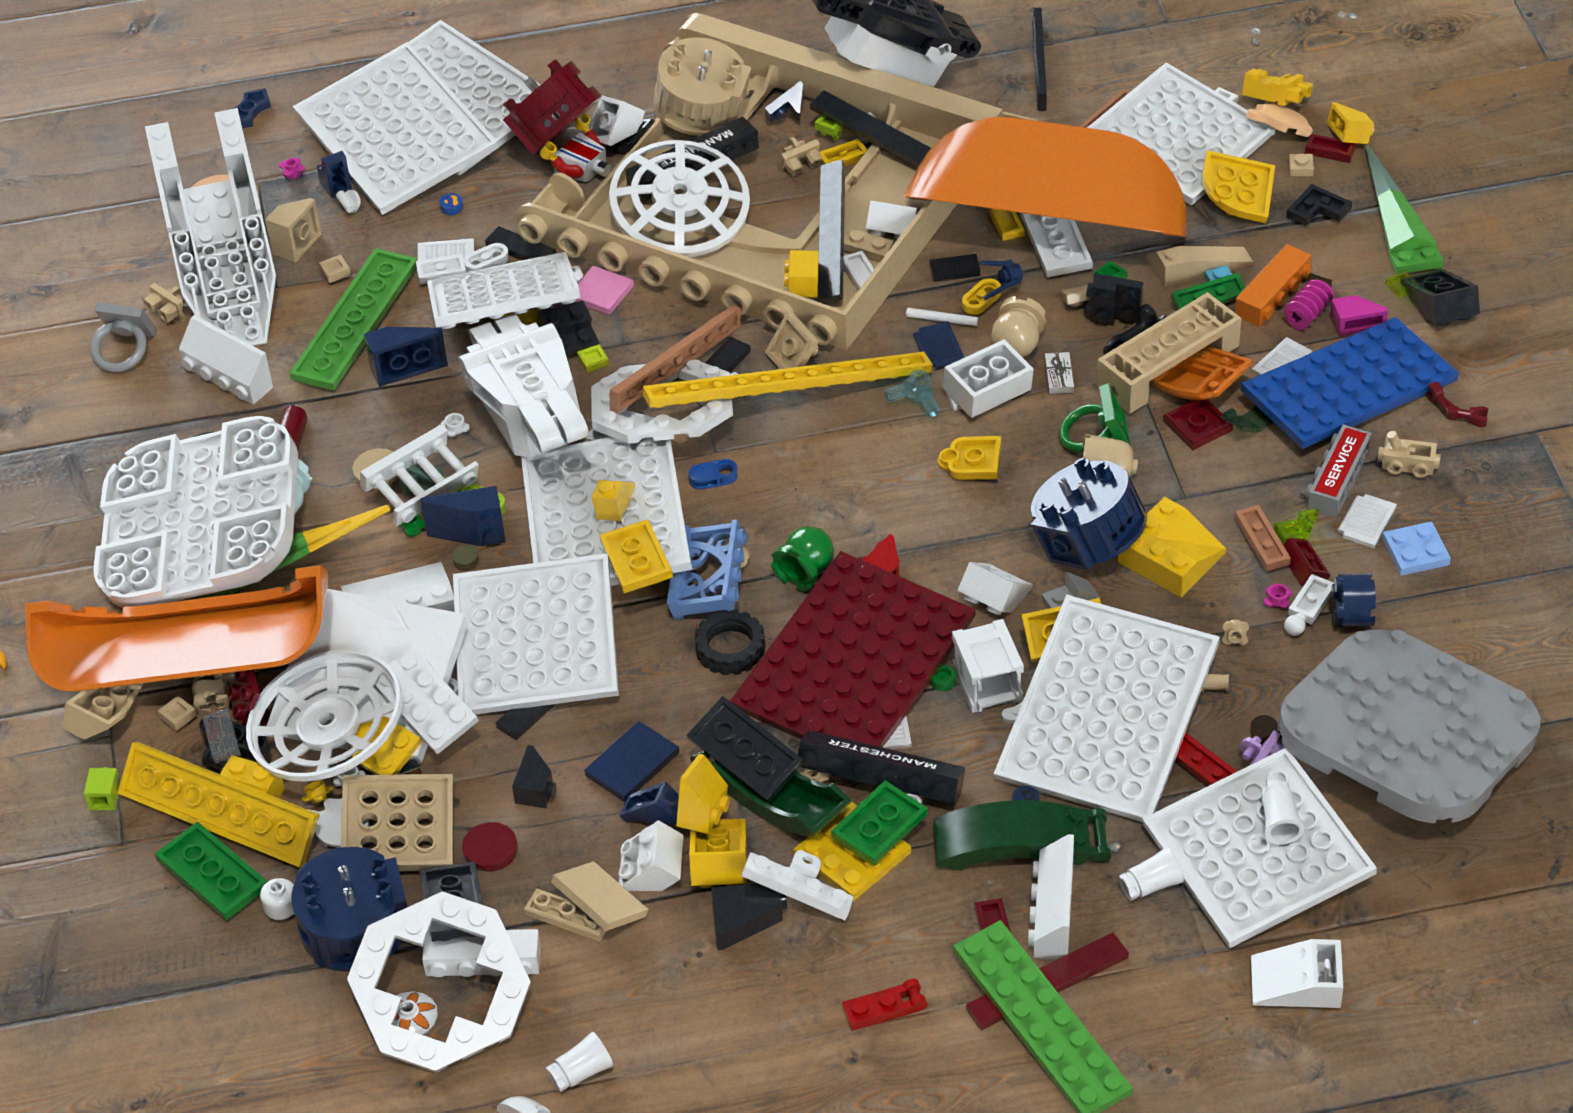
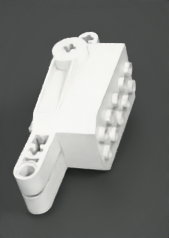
[458,313,589,457]

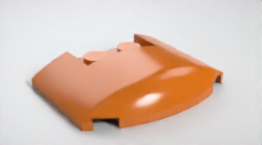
[1149,346,1253,400]

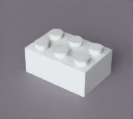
[942,339,1034,418]

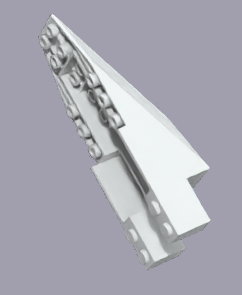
[145,108,276,346]

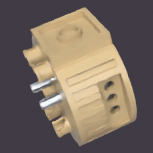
[654,37,751,136]

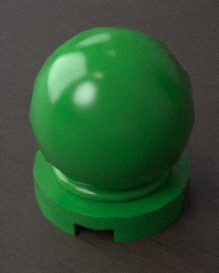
[770,526,834,592]

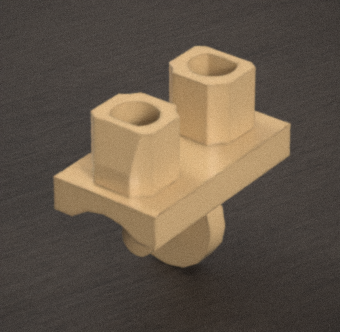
[778,137,822,177]
[143,283,187,323]

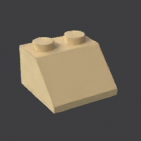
[265,198,322,263]

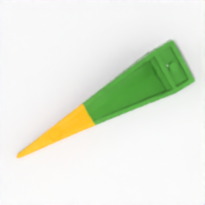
[199,505,391,598]

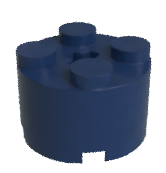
[1331,573,1376,627]

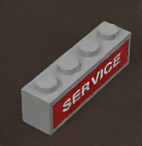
[1305,425,1372,518]

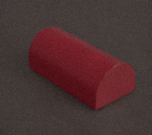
[279,405,308,451]

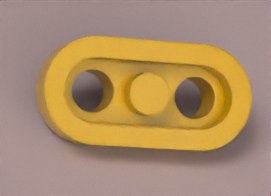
[962,278,1001,315]

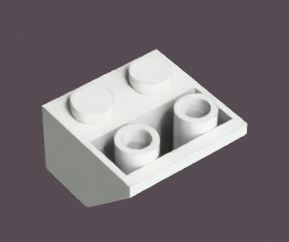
[619,820,683,891]

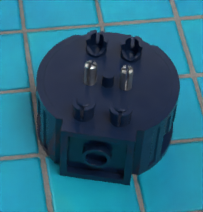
[1031,458,1147,570]
[291,847,407,972]

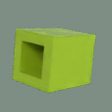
[84,767,120,810]

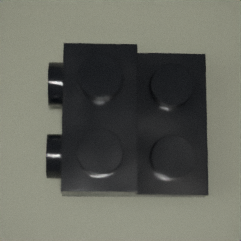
[1086,274,1143,326]
[536,301,600,357]

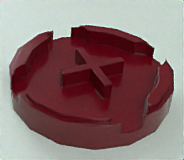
[462,822,518,871]

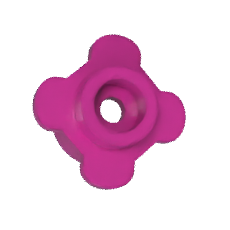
[279,157,305,179]
[1264,584,1292,609]

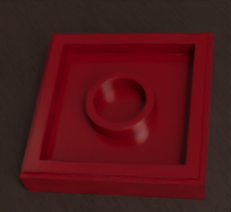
[1163,399,1234,451]

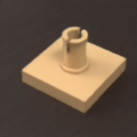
[765,313,819,369]

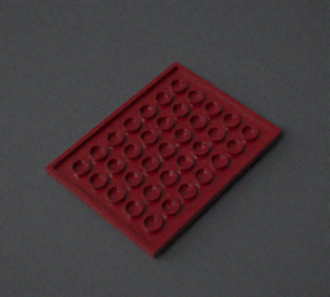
[730,551,976,748]

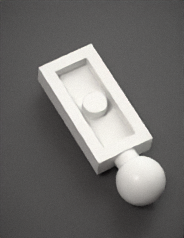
[1284,574,1334,636]

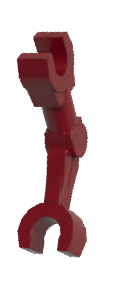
[1426,381,1489,427]

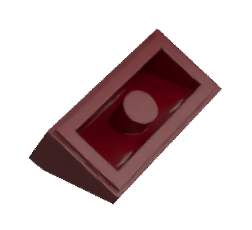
[1283,538,1331,586]

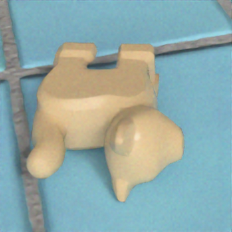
[192,672,235,715]

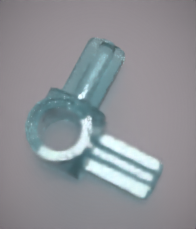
[884,370,941,417]

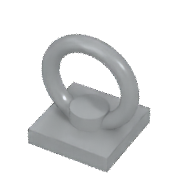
[90,302,157,373]

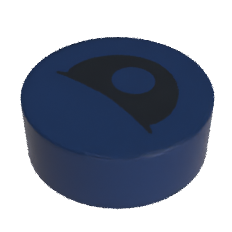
[1012,786,1040,801]

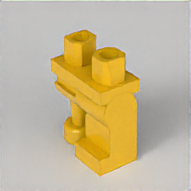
[1242,69,1313,106]

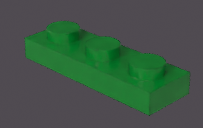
[1171,273,1245,310]

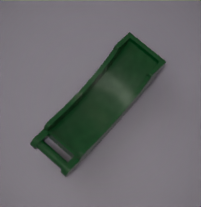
[690,751,852,836]
[933,800,1111,870]

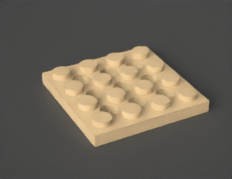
[341,774,453,871]

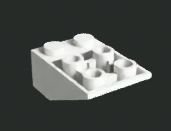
[1251,939,1343,1008]

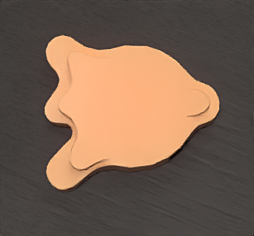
[1246,101,1313,137]

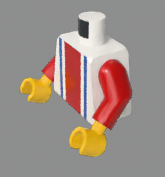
[540,113,611,182]

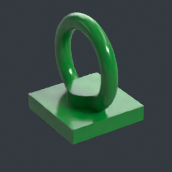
[1059,383,1131,453]

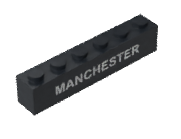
[625,116,759,202]
[798,730,966,804]

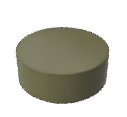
[452,545,479,570]

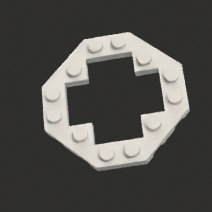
[591,360,733,444]
[347,892,531,1073]

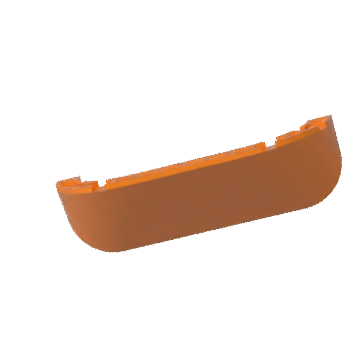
[903,117,1188,238]
[25,565,329,692]

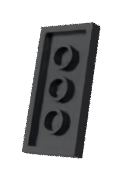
[686,696,804,803]
[419,861,484,942]

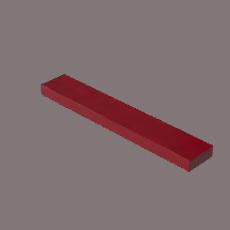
[966,932,1129,1030]

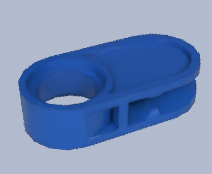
[689,459,738,490]

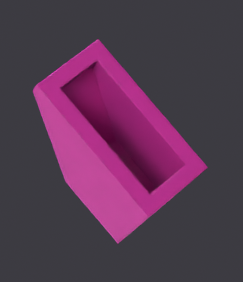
[1330,295,1388,336]

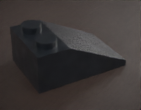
[1400,269,1480,326]

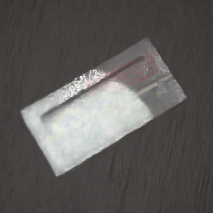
[202,708,241,763]

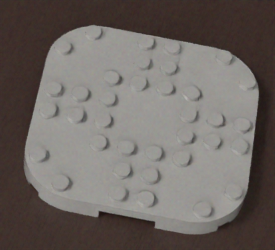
[1277,629,1540,823]

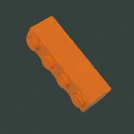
[1235,244,1313,327]

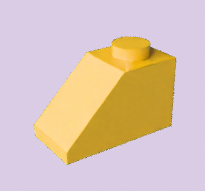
[1327,102,1374,144]
[591,480,636,521]

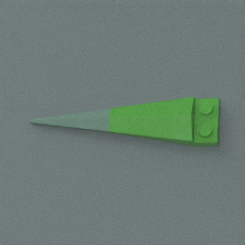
[1365,145,1443,275]

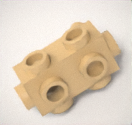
[1377,431,1441,478]

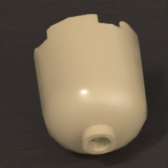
[1082,434,1138,477]

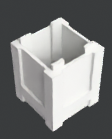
[952,619,1024,713]

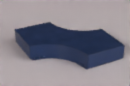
[229,88,271,129]

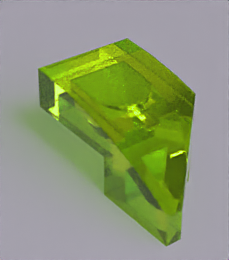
[1273,508,1319,544]

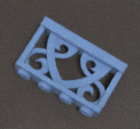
[667,520,747,620]

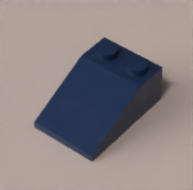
[364,327,448,387]
[420,486,506,546]

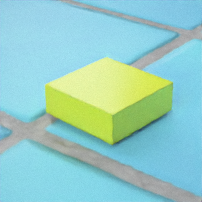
[577,344,609,373]

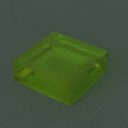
[1384,270,1419,298]

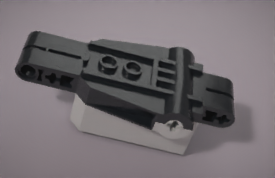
[812,0,981,87]

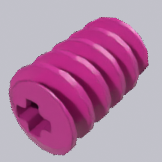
[1284,279,1334,330]

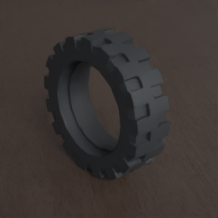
[695,610,765,675]

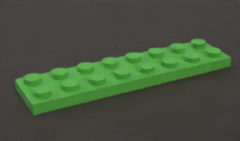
[290,248,418,391]
[953,920,1133,1113]

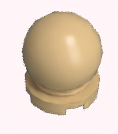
[992,296,1046,357]

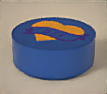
[439,193,463,215]

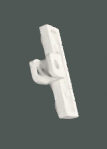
[741,850,854,921]

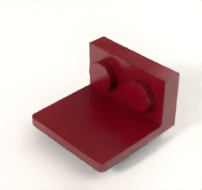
[227,670,270,726]

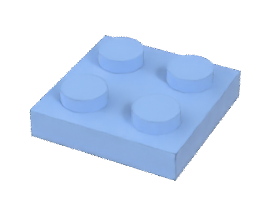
[1382,522,1451,576]

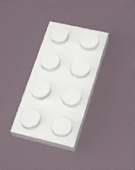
[1020,213,1093,277]
[374,647,479,755]

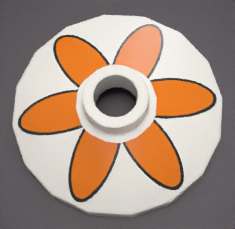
[393,991,438,1036]

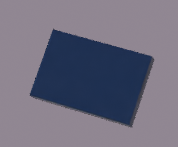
[584,721,680,802]

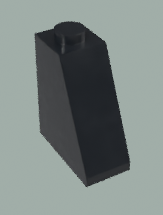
[712,883,787,950]

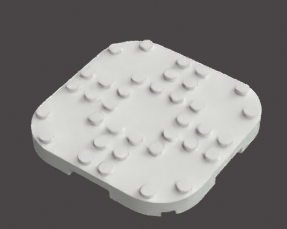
[94,416,298,608]

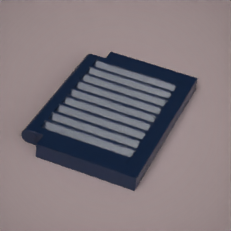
[913,321,965,370]

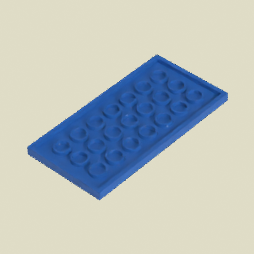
[1240,317,1459,449]

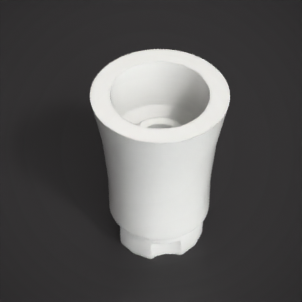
[1262,780,1305,844]
[1118,847,1184,901]
[545,1032,614,1092]

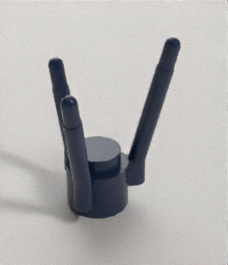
[969,259,1023,300]

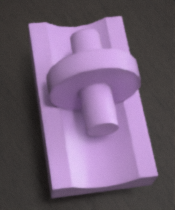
[1240,730,1285,766]

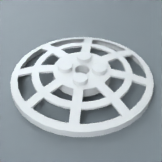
[609,140,750,257]
[246,650,403,782]

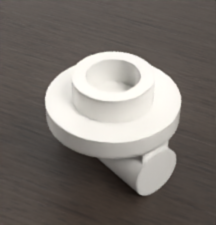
[336,190,361,213]

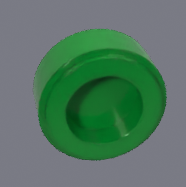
[930,665,957,691]

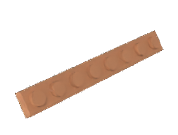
[609,304,741,414]

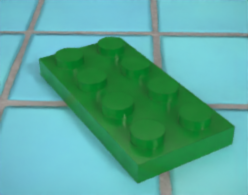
[155,822,268,921]

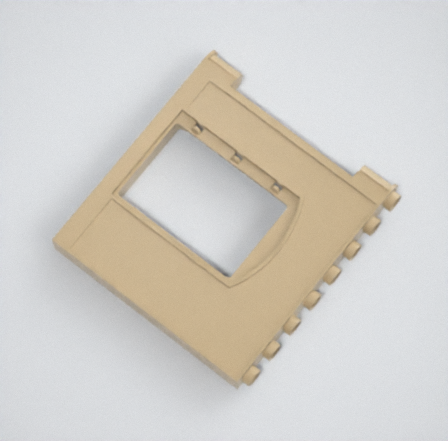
[516,13,1003,350]

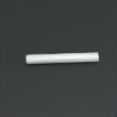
[906,308,979,327]

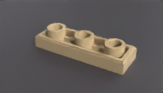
[524,889,606,942]

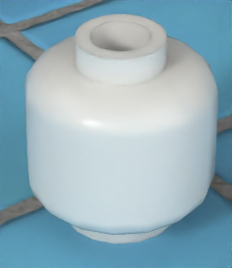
[260,878,294,920]

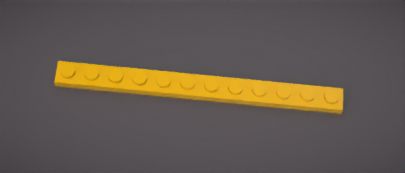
[643,352,933,408]

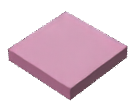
[576,266,634,315]

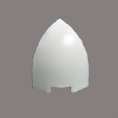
[497,1096,551,1113]

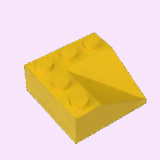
[1118,496,1227,598]

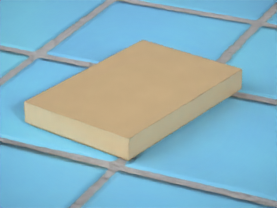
[551,861,649,931]

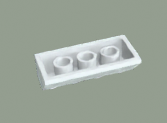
[179,315,273,405]
[1028,834,1074,960]

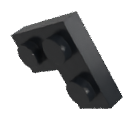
[1286,184,1352,226]

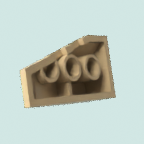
[1146,246,1253,288]
[63,683,144,739]

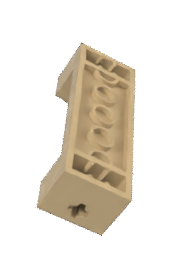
[1097,292,1241,414]

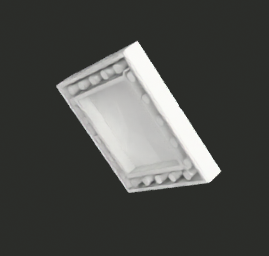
[267,589,468,764]

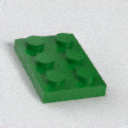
[831,780,928,866]

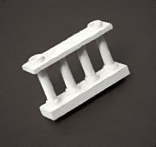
[360,424,479,527]

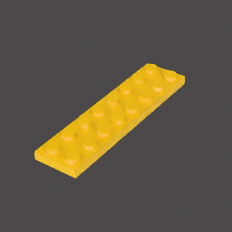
[117,742,320,867]

